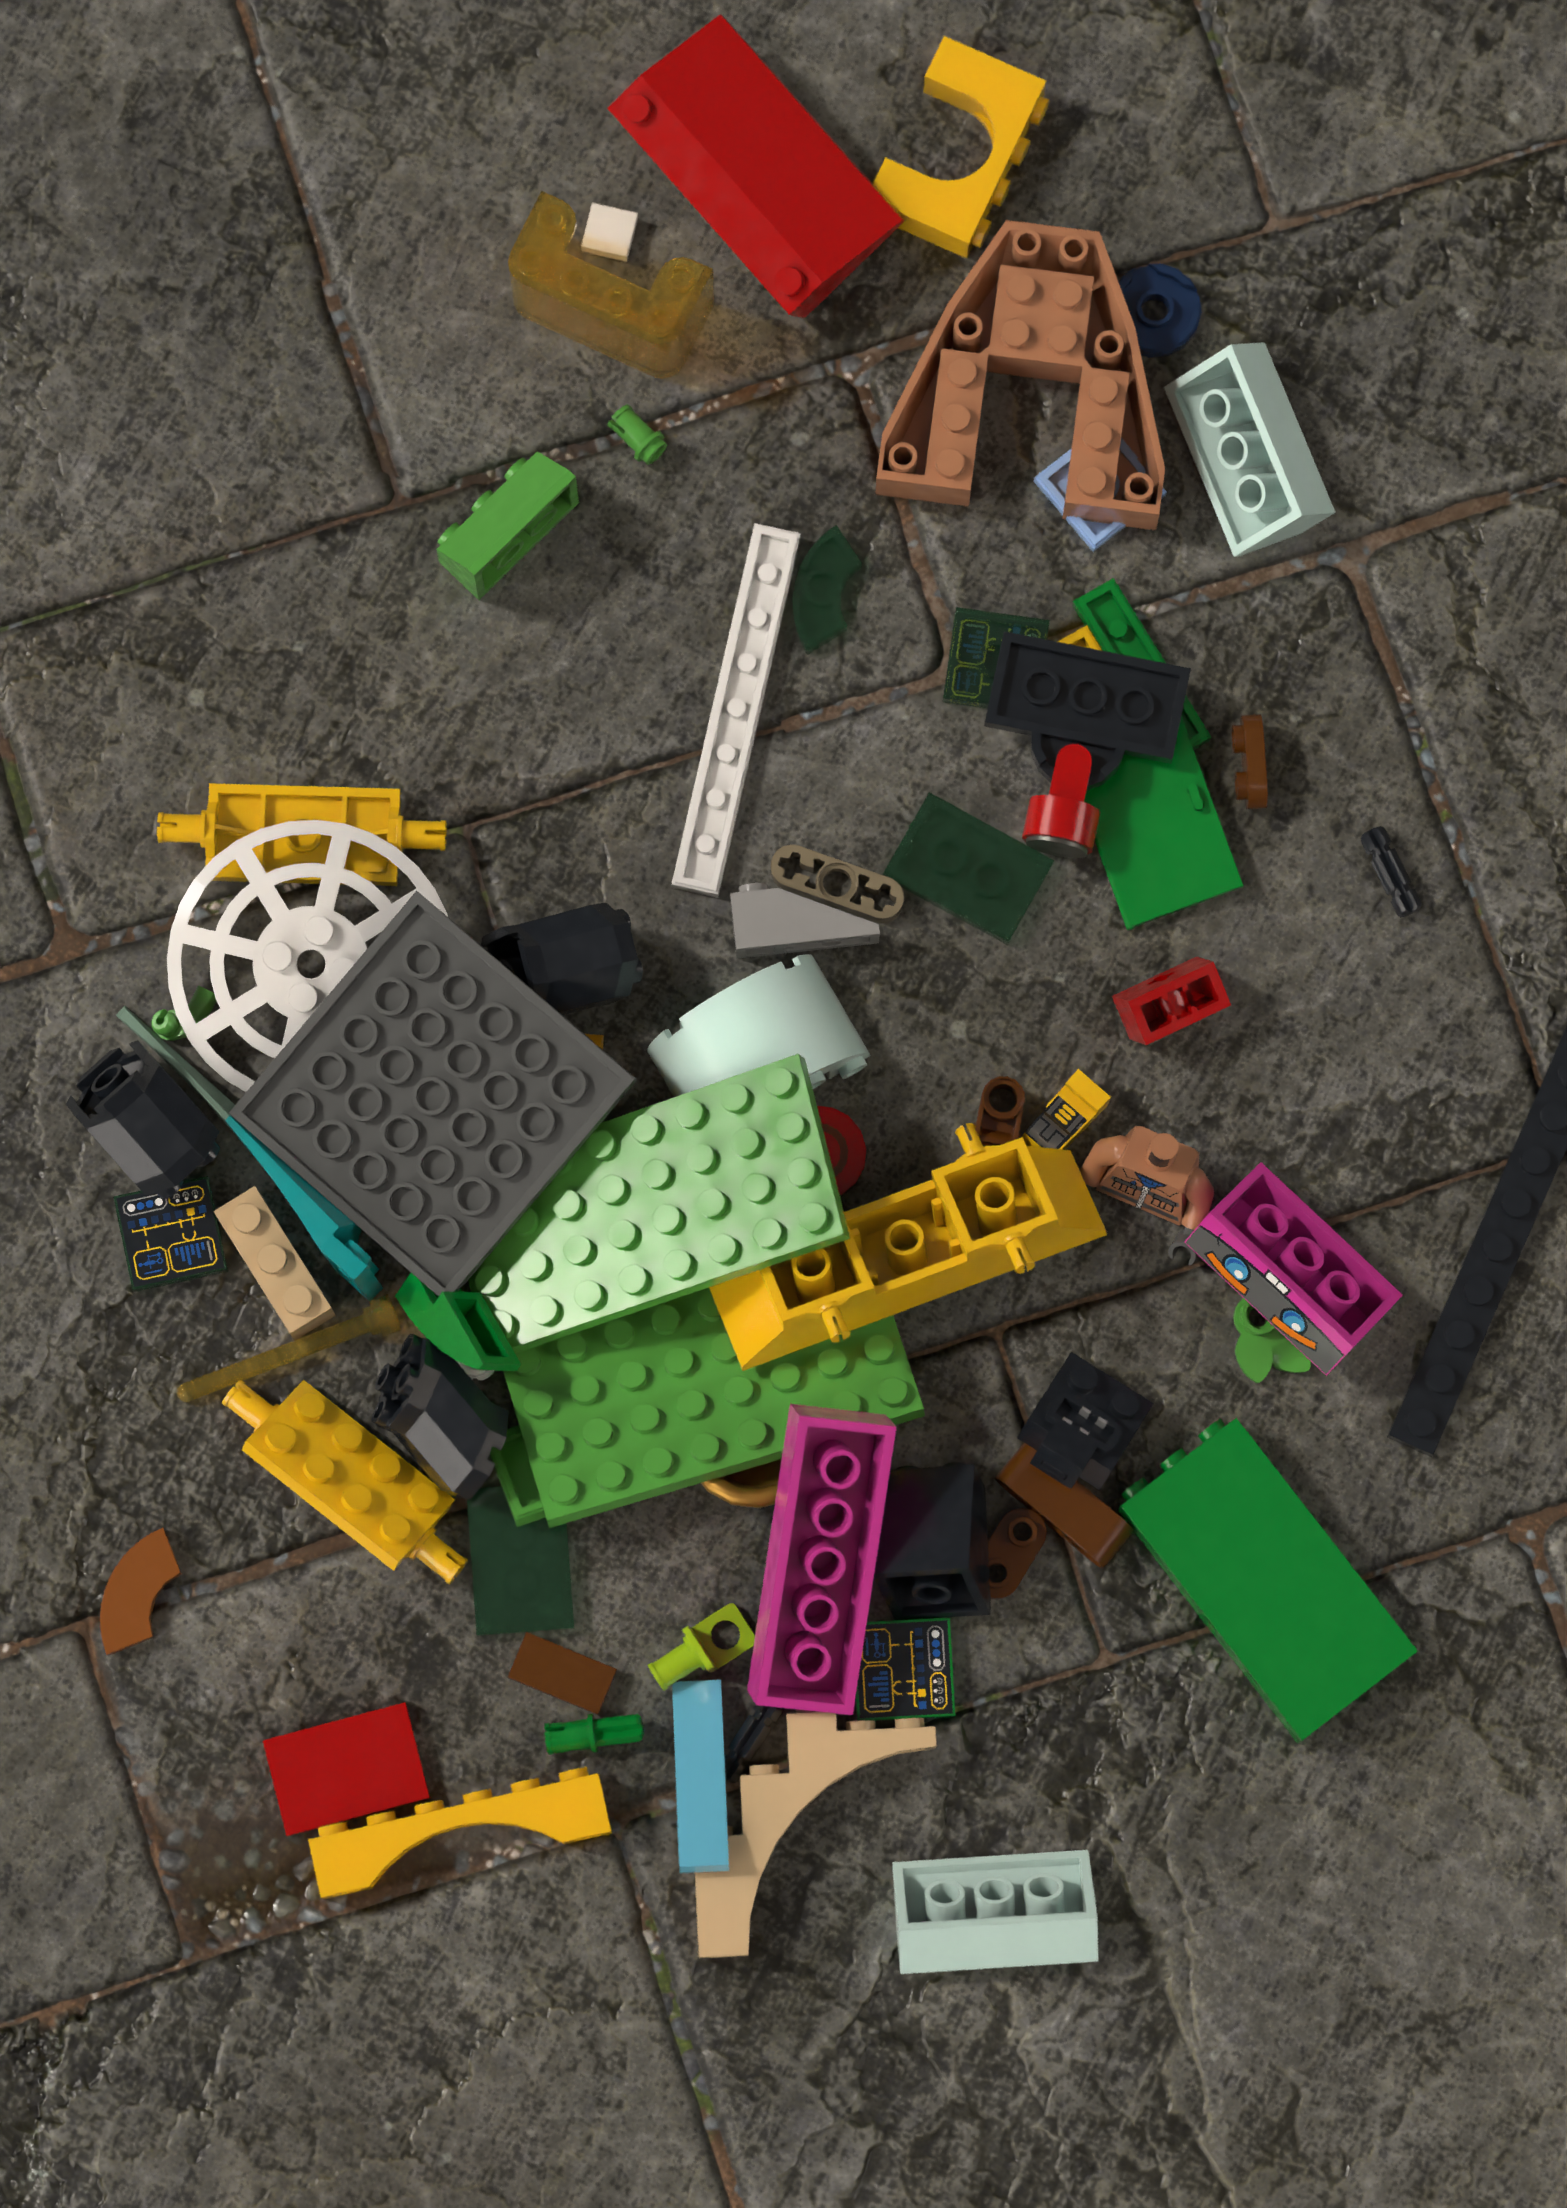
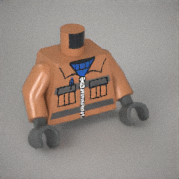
[1079,1126,1214,1265]

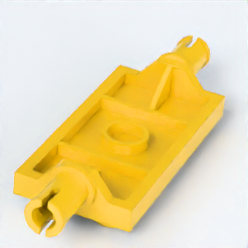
[157,783,447,886]
[222,1380,469,1585]

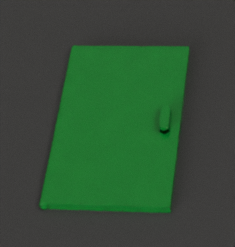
[1084,717,1244,930]

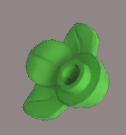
[1233,1298,1311,1383]

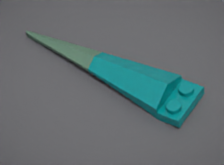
[116,1006,383,1302]

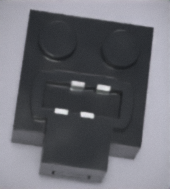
[1017,1352,1154,1490]

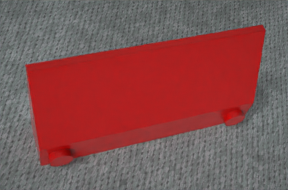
[607,14,905,318]

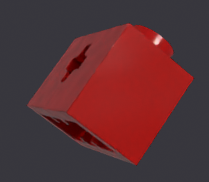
[1112,956,1231,1045]

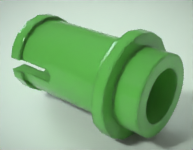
[607,404,667,465]

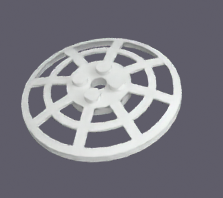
[167,820,448,1092]

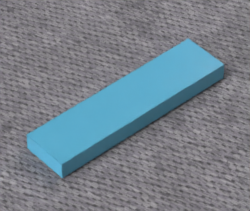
[672,1680,729,1873]

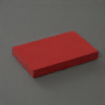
[262,1702,430,1837]

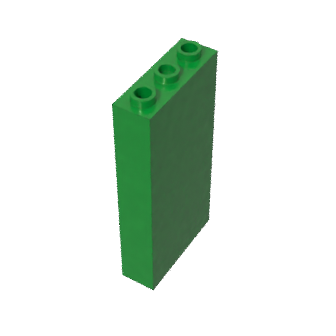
[1118,1418,1418,1744]

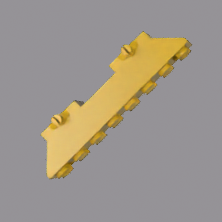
[709,1123,1107,1371]

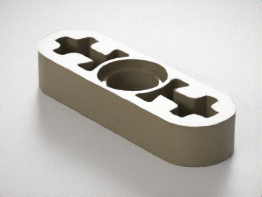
[771,845,904,923]

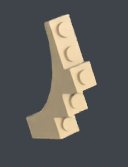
[695,1709,936,1958]

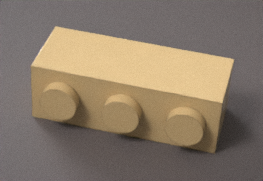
[213,1186,336,1341]

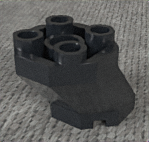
[481,903,643,1015]
[66,1040,220,1199]
[372,1334,509,1500]

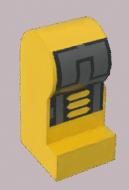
[1022,1069,1111,1150]

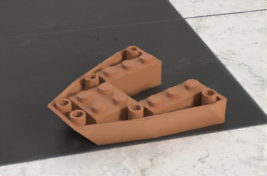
[876,220,1165,530]

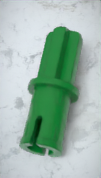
[544,1714,644,1755]

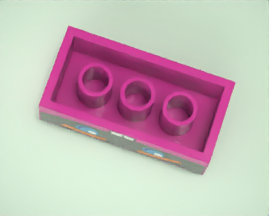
[1184,1162,1403,1376]

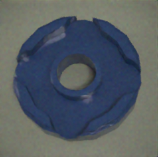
[1118,263,1202,358]

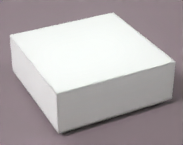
[581,203,638,262]

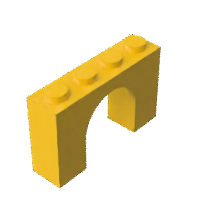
[873,36,1050,259]

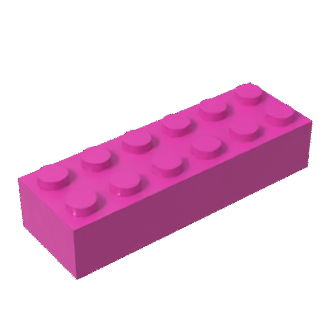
[747,1404,896,1715]

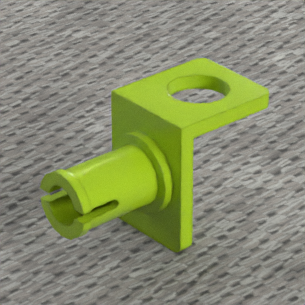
[647,1603,755,1691]

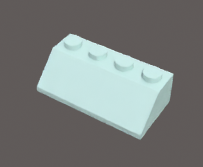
[1164,343,1336,557]
[892,1850,1098,1974]

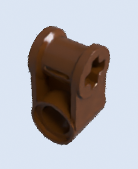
[973,1076,1025,1146]

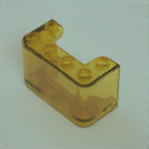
[508,191,714,379]

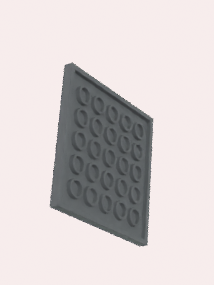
[229,891,637,1296]

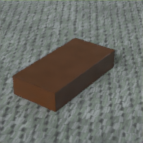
[508,1632,617,1716]

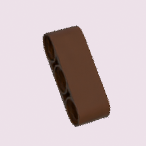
[995,1443,1134,1569]

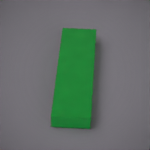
[1072,578,1211,750]

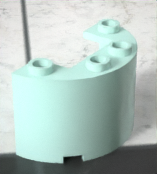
[647,954,870,1097]

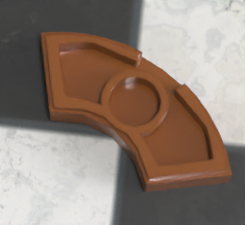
[100,1528,182,1656]

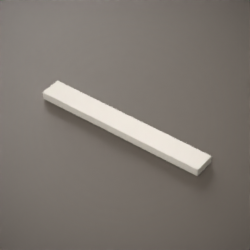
[671,523,801,898]

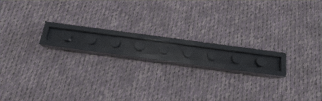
[1387,1025,1567,1457]

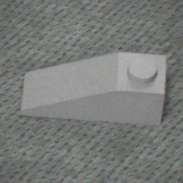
[730,883,880,959]

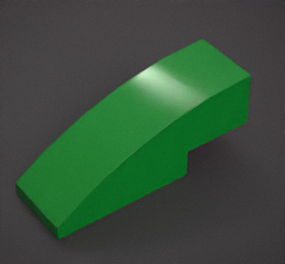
[395,1273,521,1371]

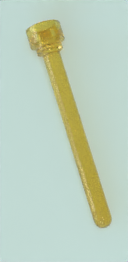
[176,1294,402,1402]

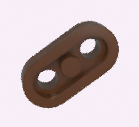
[1232,714,1268,809]
[988,1508,1047,1600]

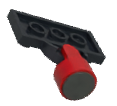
[984,631,1191,858]

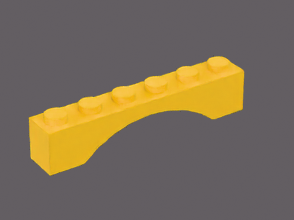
[308,1767,612,1899]

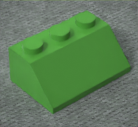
[436,451,579,600]

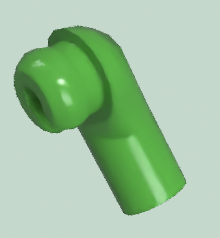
[151,985,217,1041]

